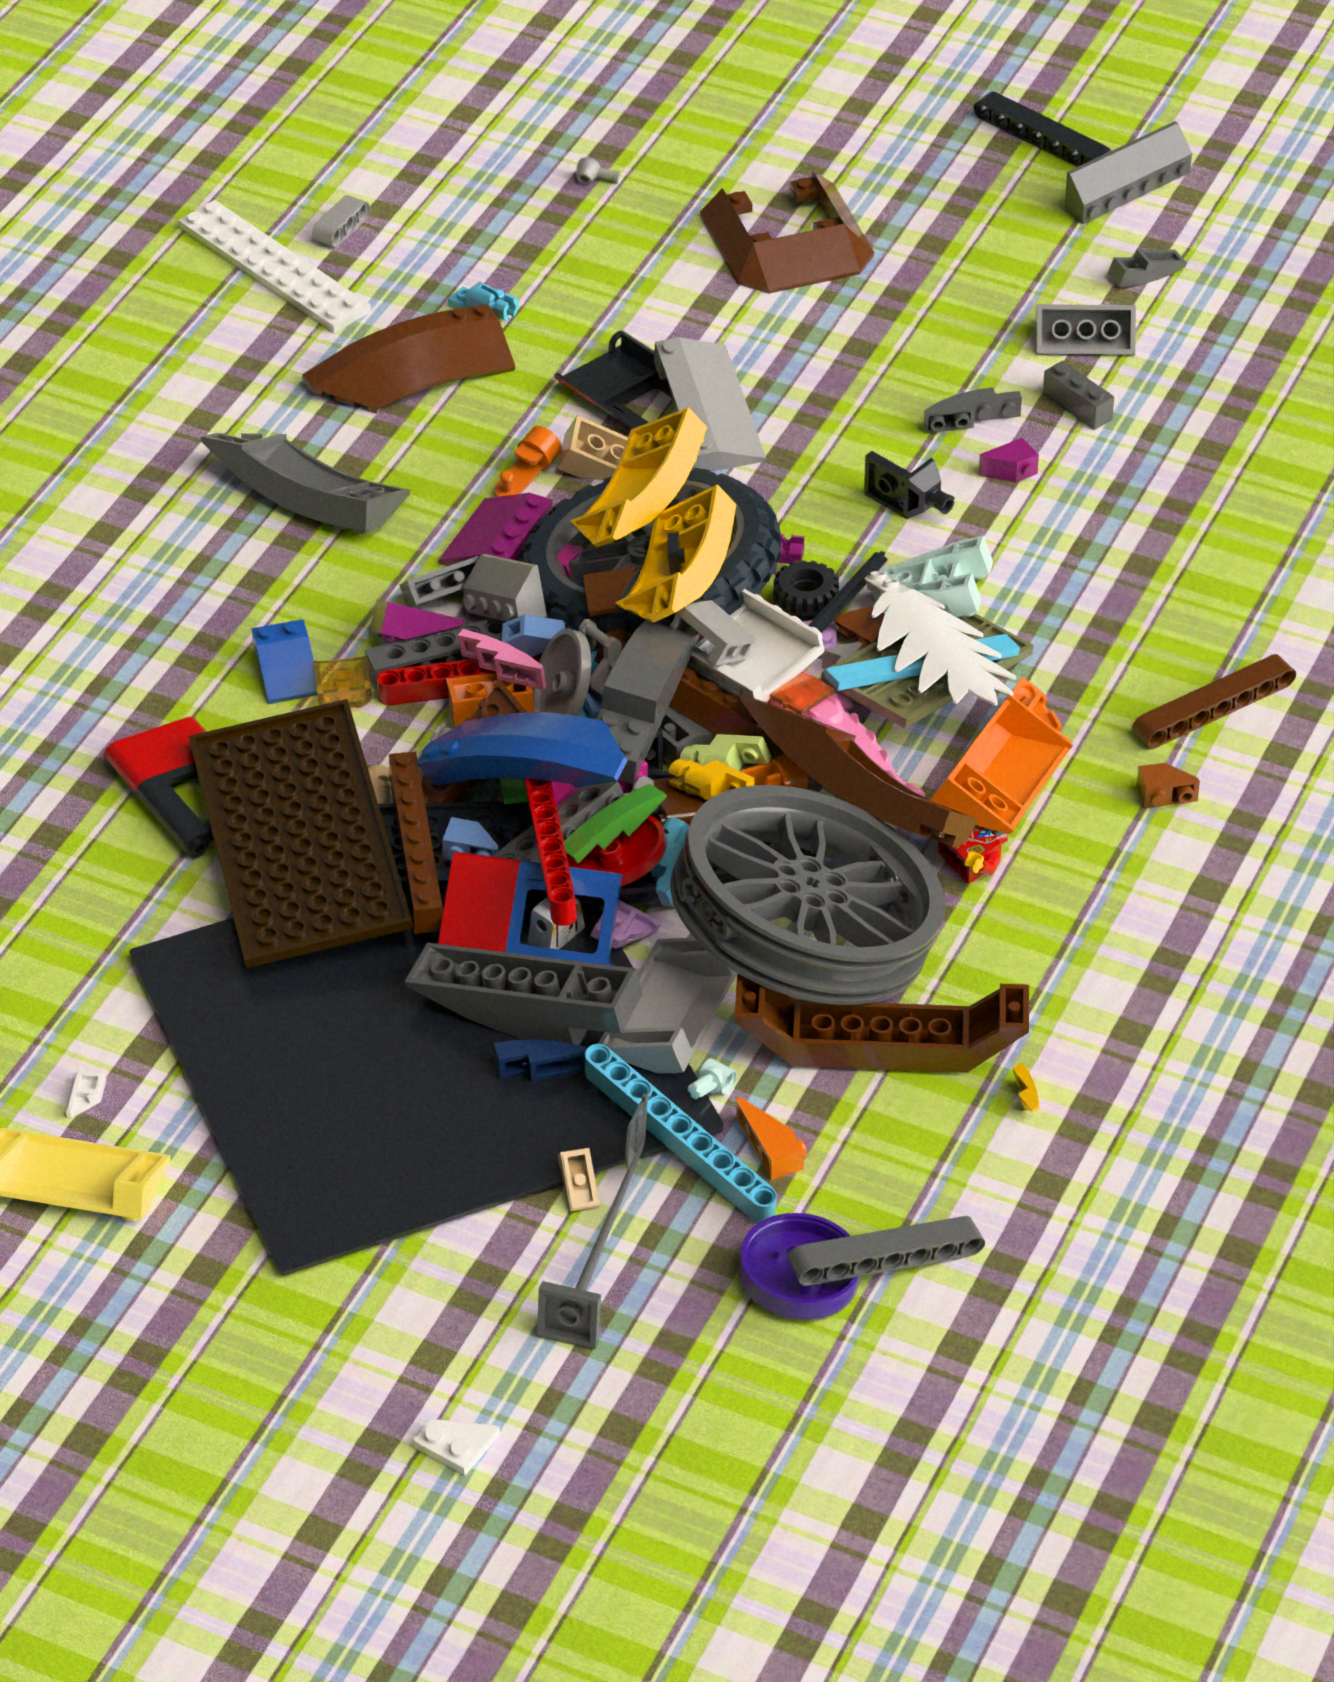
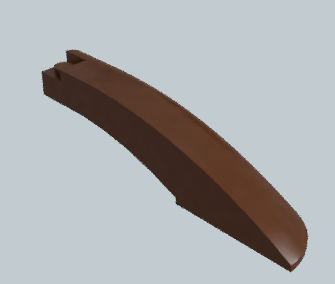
[740,694,977,847]

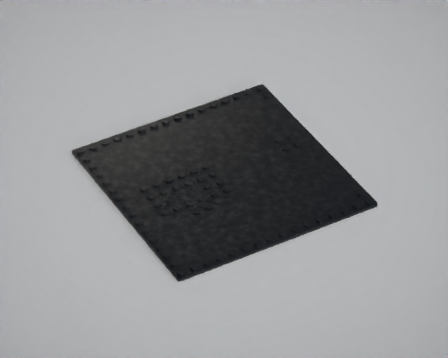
[129,888,724,1276]

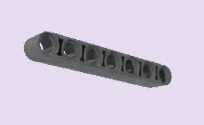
[787,1216,986,1286]

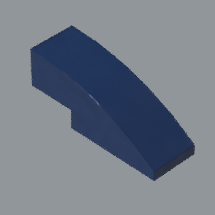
[494,1039,587,1082]

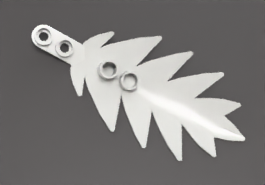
[865,571,1016,706]

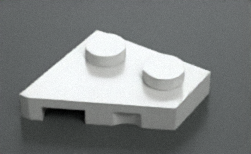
[413,1419,500,1476]

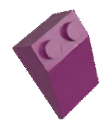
[370,599,464,642]

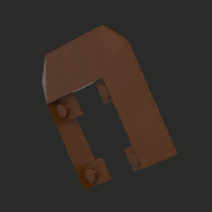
[700,169,874,294]

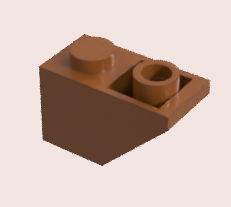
[834,606,885,648]
[1136,763,1200,808]

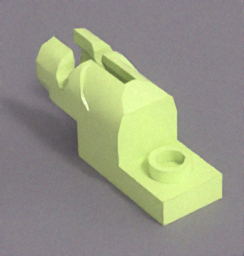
[680,734,772,771]

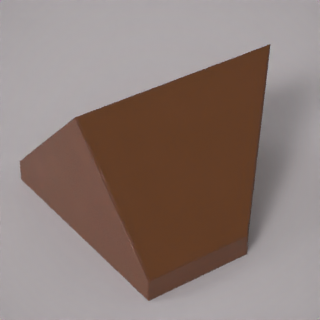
[583,567,636,616]

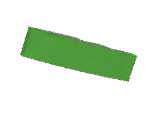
[564,784,667,863]

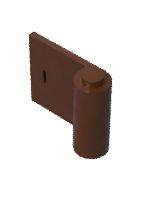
[653,776,707,827]

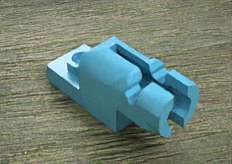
[448,281,519,321]
[650,817,690,908]

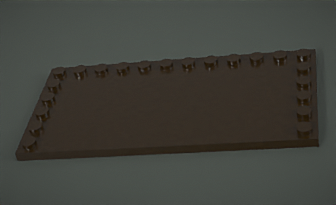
[189,699,413,968]

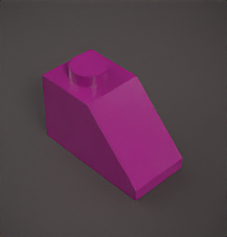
[979,438,1039,482]

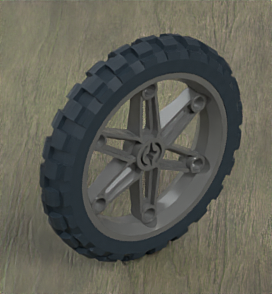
[519,468,782,645]

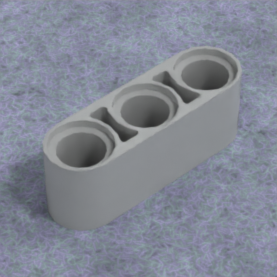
[312,195,370,247]

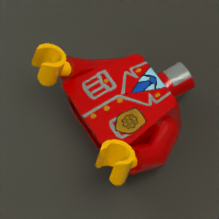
[938,825,1008,884]

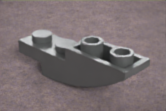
[923,387,1022,433]

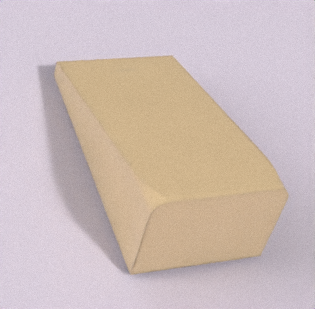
[558,1148,600,1212]

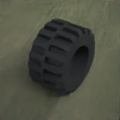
[773,560,839,622]

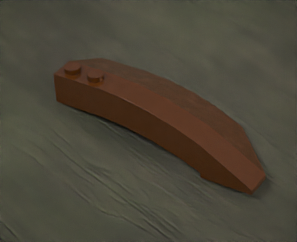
[302,305,516,414]

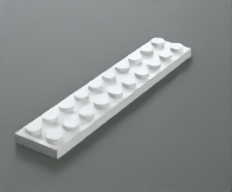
[178,200,371,333]

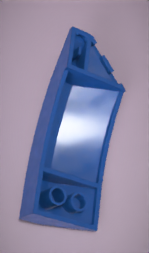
[417,712,628,788]

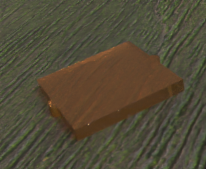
[770,672,835,715]

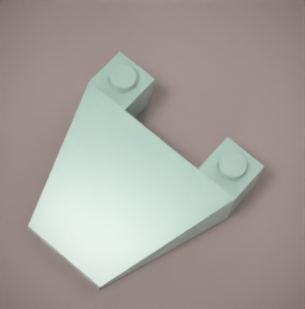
[873,535,993,618]

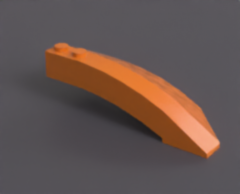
[930,677,1073,834]

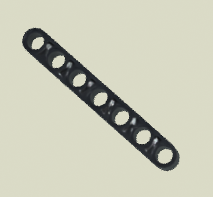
[973,91,1112,167]

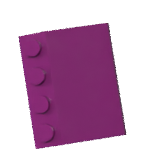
[438,493,553,566]

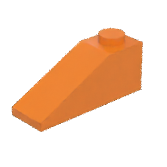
[736,1097,807,1180]

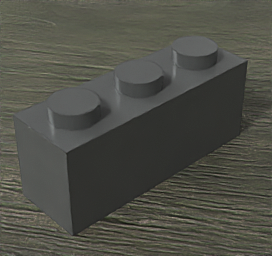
[1043,361,1114,430]
[399,556,479,608]

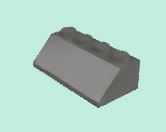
[1035,304,1136,355]
[463,554,547,622]

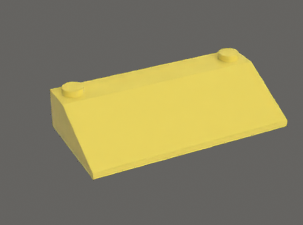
[0,1128,170,1221]

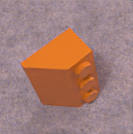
[446,673,535,728]

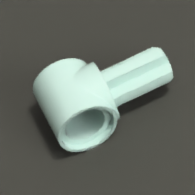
[688,1058,737,1099]

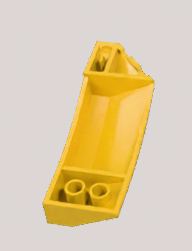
[570,407,707,547]
[615,484,736,623]

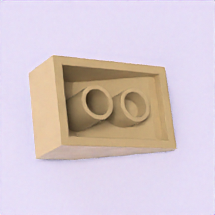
[558,415,628,480]

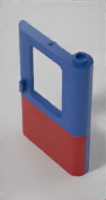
[438,852,623,966]

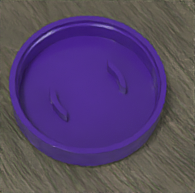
[738,1213,860,1320]

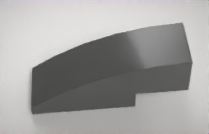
[1107,249,1187,287]

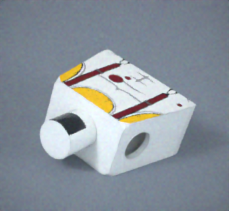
[528,898,585,949]

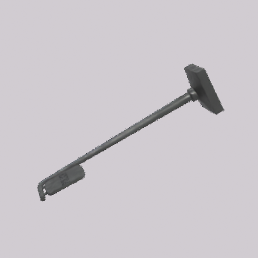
[537,1094,648,1349]

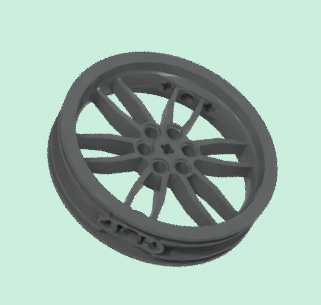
[670,785,945,1005]

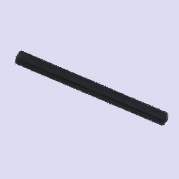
[808,551,888,634]

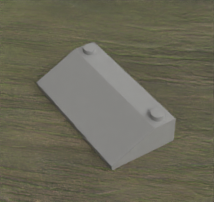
[654,337,766,472]
[598,937,737,1074]

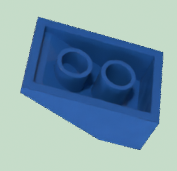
[251,619,321,704]

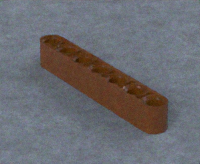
[1132,654,1297,749]

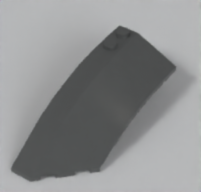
[201,433,410,534]

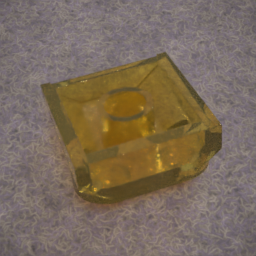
[314,656,372,707]

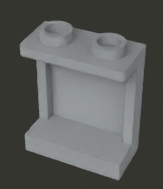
[670,600,757,666]

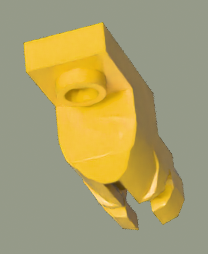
[668,759,754,801]

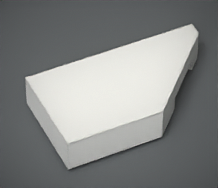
[66,1071,106,1119]

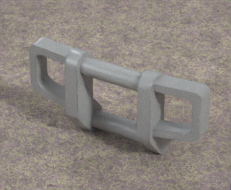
[579,619,622,695]

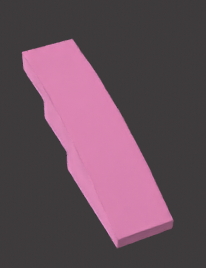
[458,629,547,690]

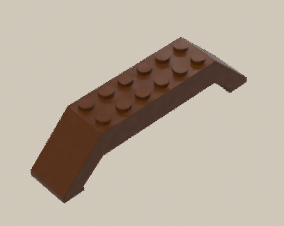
[734,974,1029,1073]

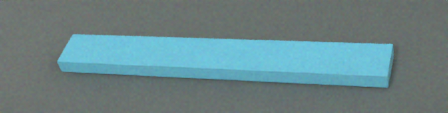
[824,634,1020,691]

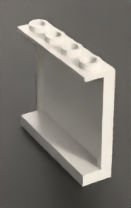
[686,589,825,702]

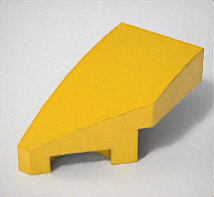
[1012,1063,1040,1112]

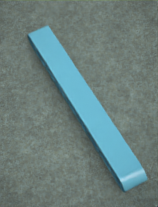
[585,1044,777,1223]

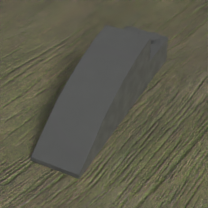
[596,619,701,784]
[405,943,643,1045]

